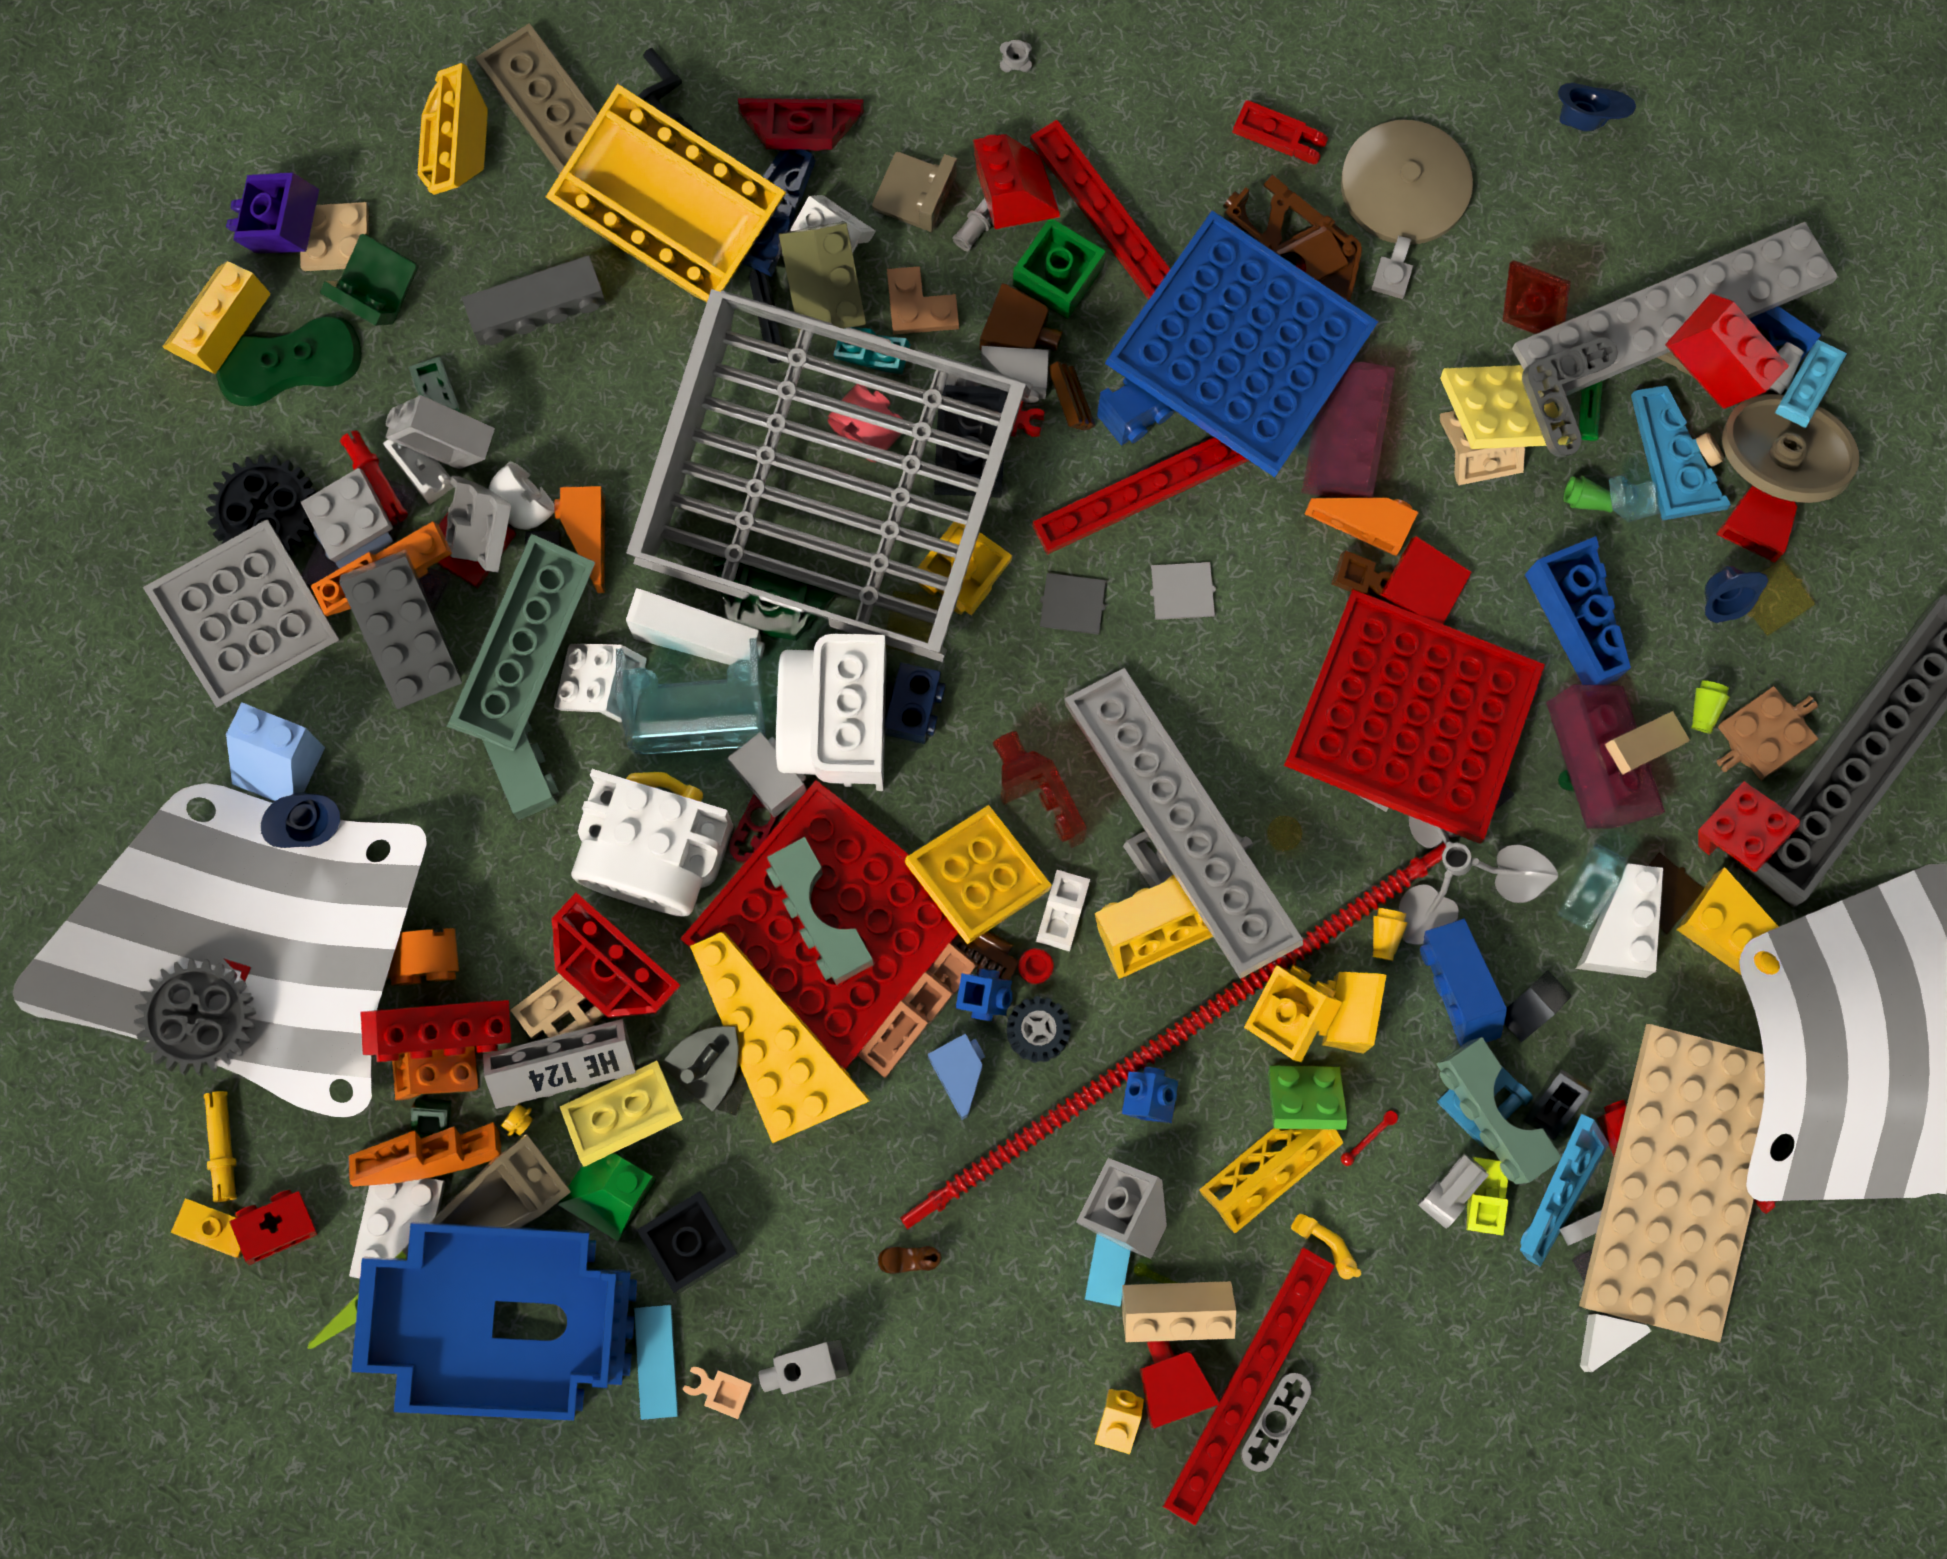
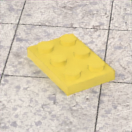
[560,1061,683,1167]

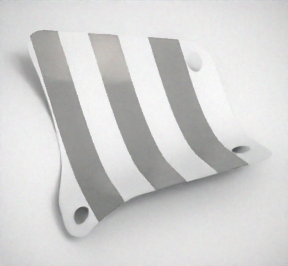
[13,783,427,1117]
[1739,864,1947,1201]

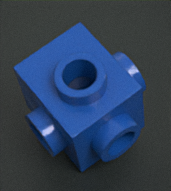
[956,968,1012,1021]
[1122,1067,1178,1123]

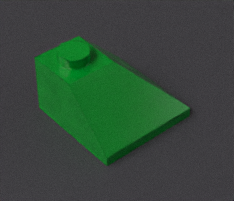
[558,1153,657,1242]

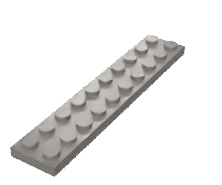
[1512,222,1838,405]
[1064,668,1303,979]

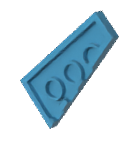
[1631,386,1731,520]
[1520,1114,1609,1267]

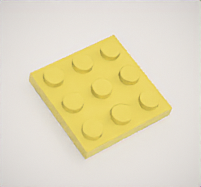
[1440,365,1569,449]

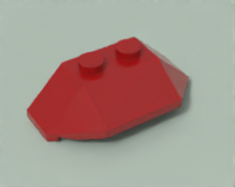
[552,892,681,1018]

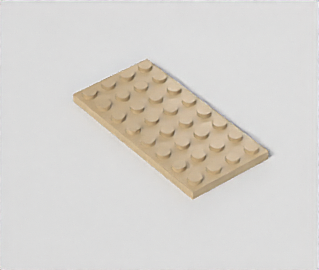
[1579,1024,1765,1342]

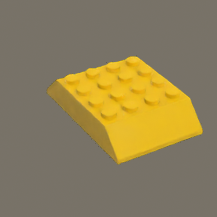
[546,84,786,303]

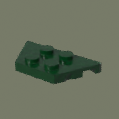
[713,557,841,641]

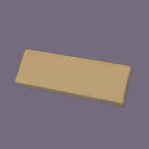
[1605,711,1690,775]

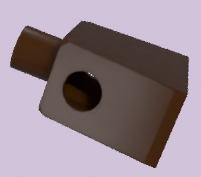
[980,283,1063,351]

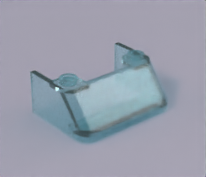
[616,638,766,754]

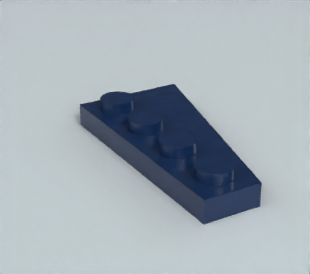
[742,149,816,277]

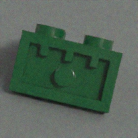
[320,234,419,326]

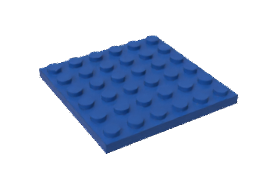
[1105,211,1378,477]

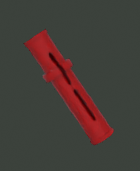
[340,430,408,525]

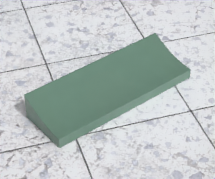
[446,534,595,751]

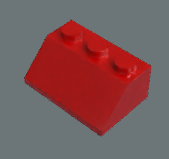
[973,134,1060,229]
[1665,293,1789,409]

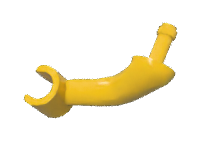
[626,772,703,802]
[1291,1214,1361,1279]

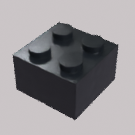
[637,1191,740,1294]

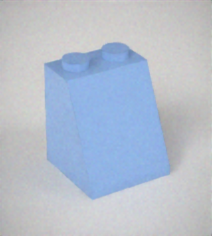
[226,702,325,801]

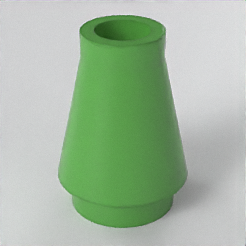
[1563,476,1617,513]

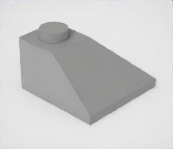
[1076,1158,1167,1259]

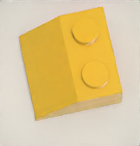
[1318,972,1387,1054]

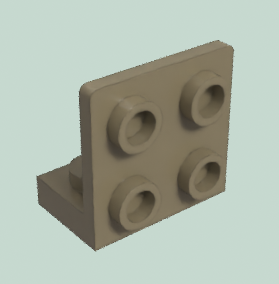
[872,152,957,232]

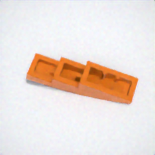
[349,1122,501,1187]

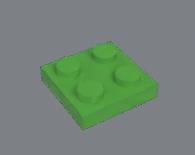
[1268,1066,1347,1130]

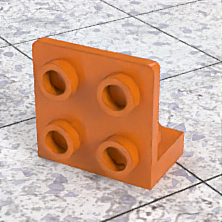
[392,1046,478,1101]

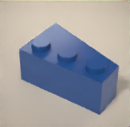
[1097,378,1174,446]
[1420,919,1507,1046]

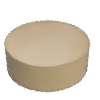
[1696,432,1724,467]

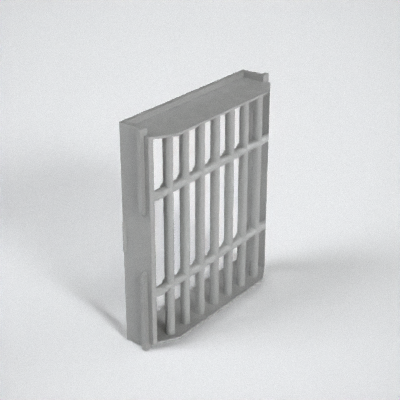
[626,289,1033,662]

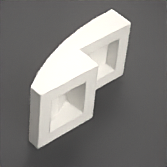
[1036,870,1090,952]

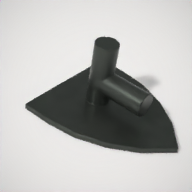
[660,1026,739,1112]

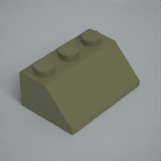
[779,221,866,333]

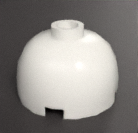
[489,461,555,530]

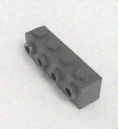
[461,255,606,346]

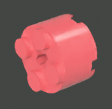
[827,384,903,463]

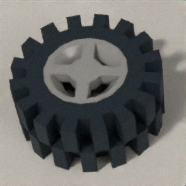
[1006,996,1071,1063]

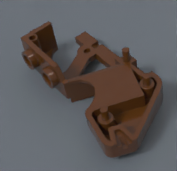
[1223,174,1362,302]

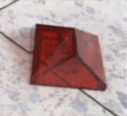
[1502,260,1571,334]

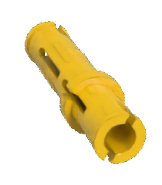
[204,1091,237,1202]

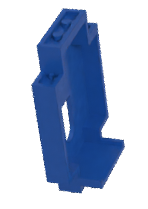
[351,1222,637,1420]

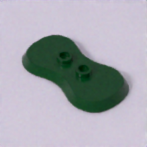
[216,315,362,407]

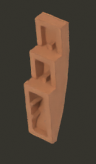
[858,942,979,1078]

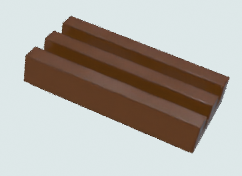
[1048,361,1096,431]

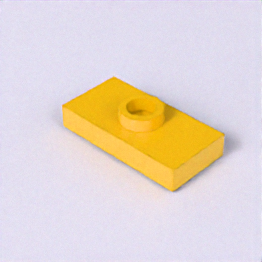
[171,1198,242,1258]

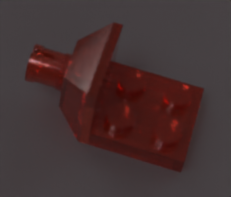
[993,731,1087,848]

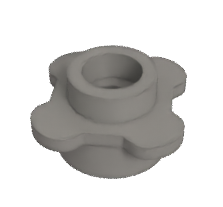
[1000,40,1032,72]

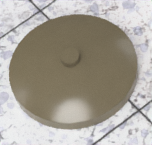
[1341,120,1473,245]
[1722,394,1859,503]

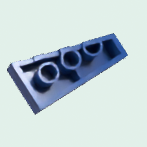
[1525,536,1631,693]

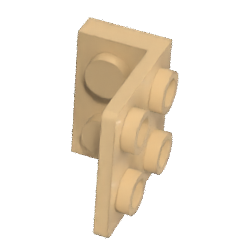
[1440,411,1525,485]

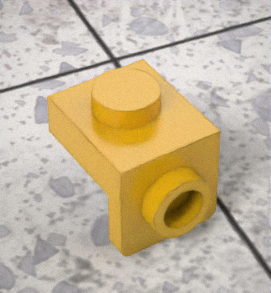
[1095,1389,1144,1454]

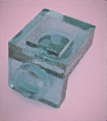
[1609,475,1660,522]

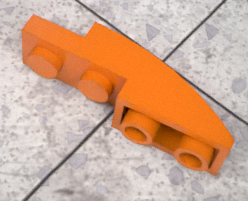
[311,521,452,616]

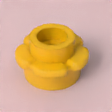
[501,1103,533,1136]

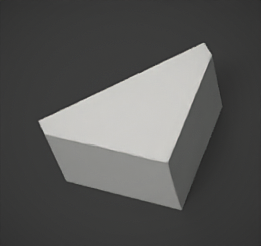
[1580,1314,1651,1372]

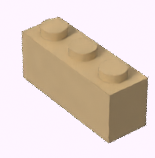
[1122,1281,1236,1342]

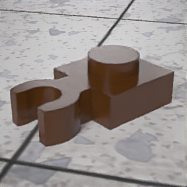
[1331,550,1392,599]

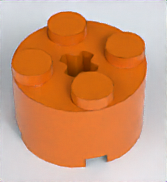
[387,928,459,985]

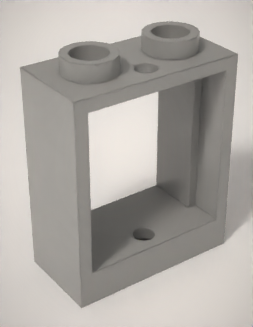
[385,395,495,469]

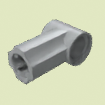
[1418,1153,1489,1229]

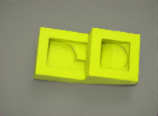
[1466,1157,1508,1235]

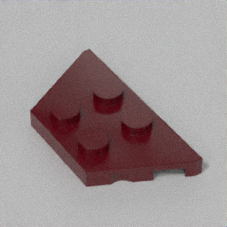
[738,98,864,151]

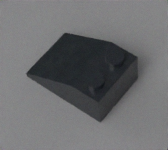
[934,385,1007,498]

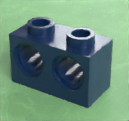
[884,662,946,744]

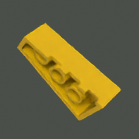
[1676,867,1780,975]

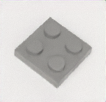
[301,468,393,562]

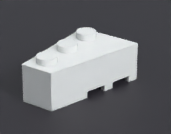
[1576,864,1663,978]

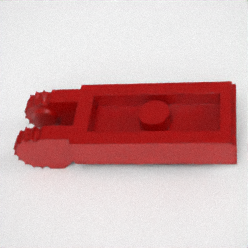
[1232,100,1328,165]

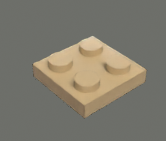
[300,202,369,271]

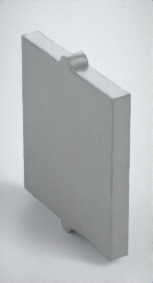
[1150,562,1216,620]

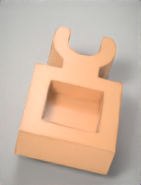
[683,1367,753,1419]

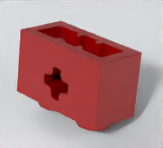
[229,1189,318,1265]

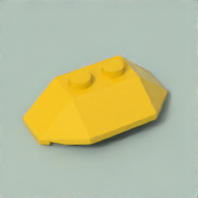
[417,63,488,195]

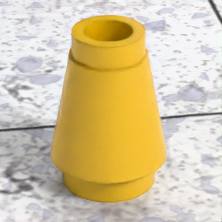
[1372,908,1408,961]

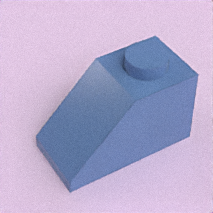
[928,1034,985,1120]

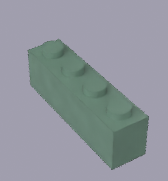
[461,689,559,820]

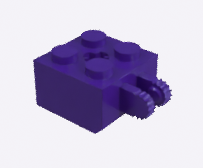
[226,173,320,253]

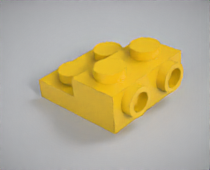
[917,522,1012,616]
[1244,965,1342,1062]

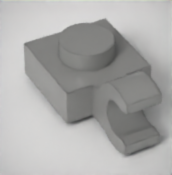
[1371,236,1413,299]

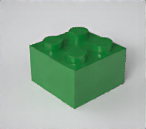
[1013,219,1106,319]

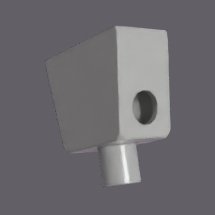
[759,1340,850,1394]

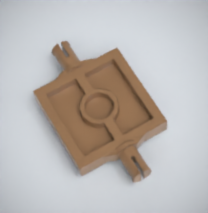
[1716,686,1818,781]

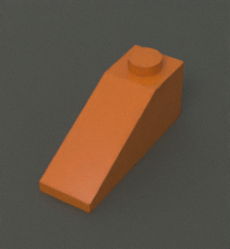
[554,486,605,593]
[1305,498,1418,556]

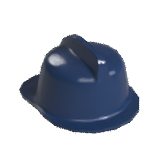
[1558,83,1636,132]
[1705,566,1768,623]
[261,792,340,848]

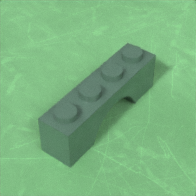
[766,837,873,985]
[1436,1037,1562,1184]

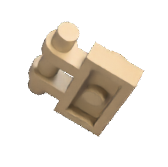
[510,974,604,1039]

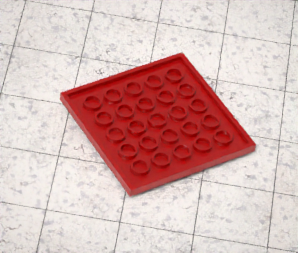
[1284,589,1545,844]
[680,780,959,1070]

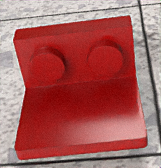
[1698,781,1800,872]

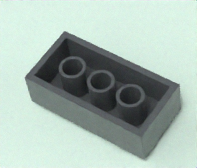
[339,549,462,709]

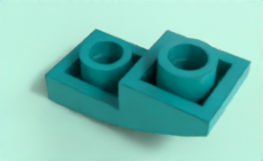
[833,327,911,374]

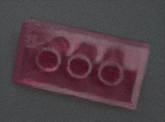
[1301,362,1395,498]
[1546,684,1665,829]

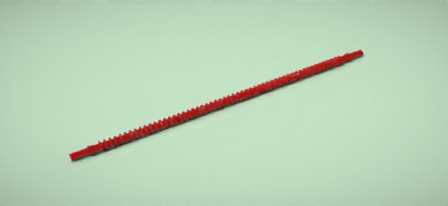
[900,842,1446,1230]

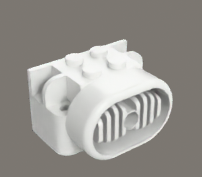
[776,634,887,791]
[571,769,734,916]

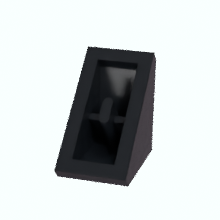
[1504,970,1572,1042]
[1523,1069,1592,1140]

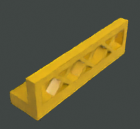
[1199,1128,1343,1233]

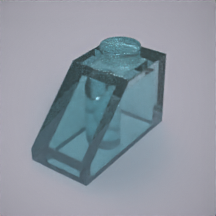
[1558,843,1627,931]

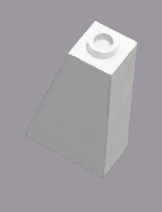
[626,588,765,671]

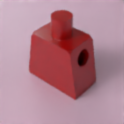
[1716,485,1797,563]
[1140,1341,1219,1429]

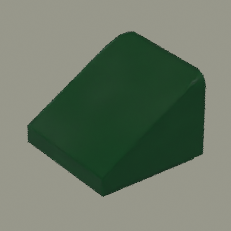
[411,1098,452,1139]

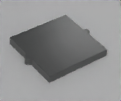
[1040,573,1106,635]

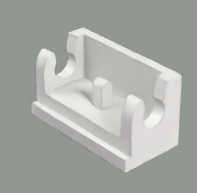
[383,439,454,505]

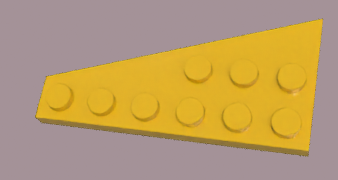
[690,932,872,1143]

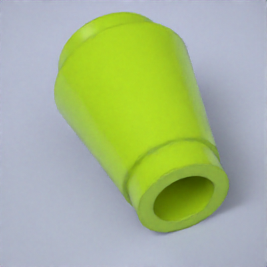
[1691,681,1730,734]

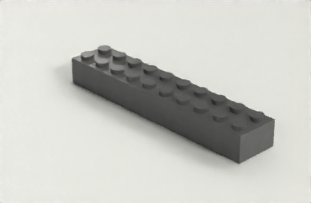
[1736,594,1947,908]

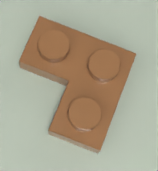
[887,266,959,335]

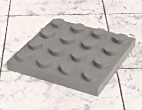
[143,519,339,708]

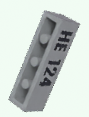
[483,1019,636,1109]

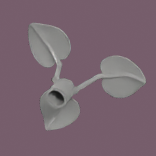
[1399,816,1558,944]

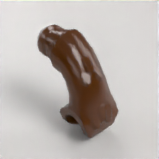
[878,1246,942,1274]

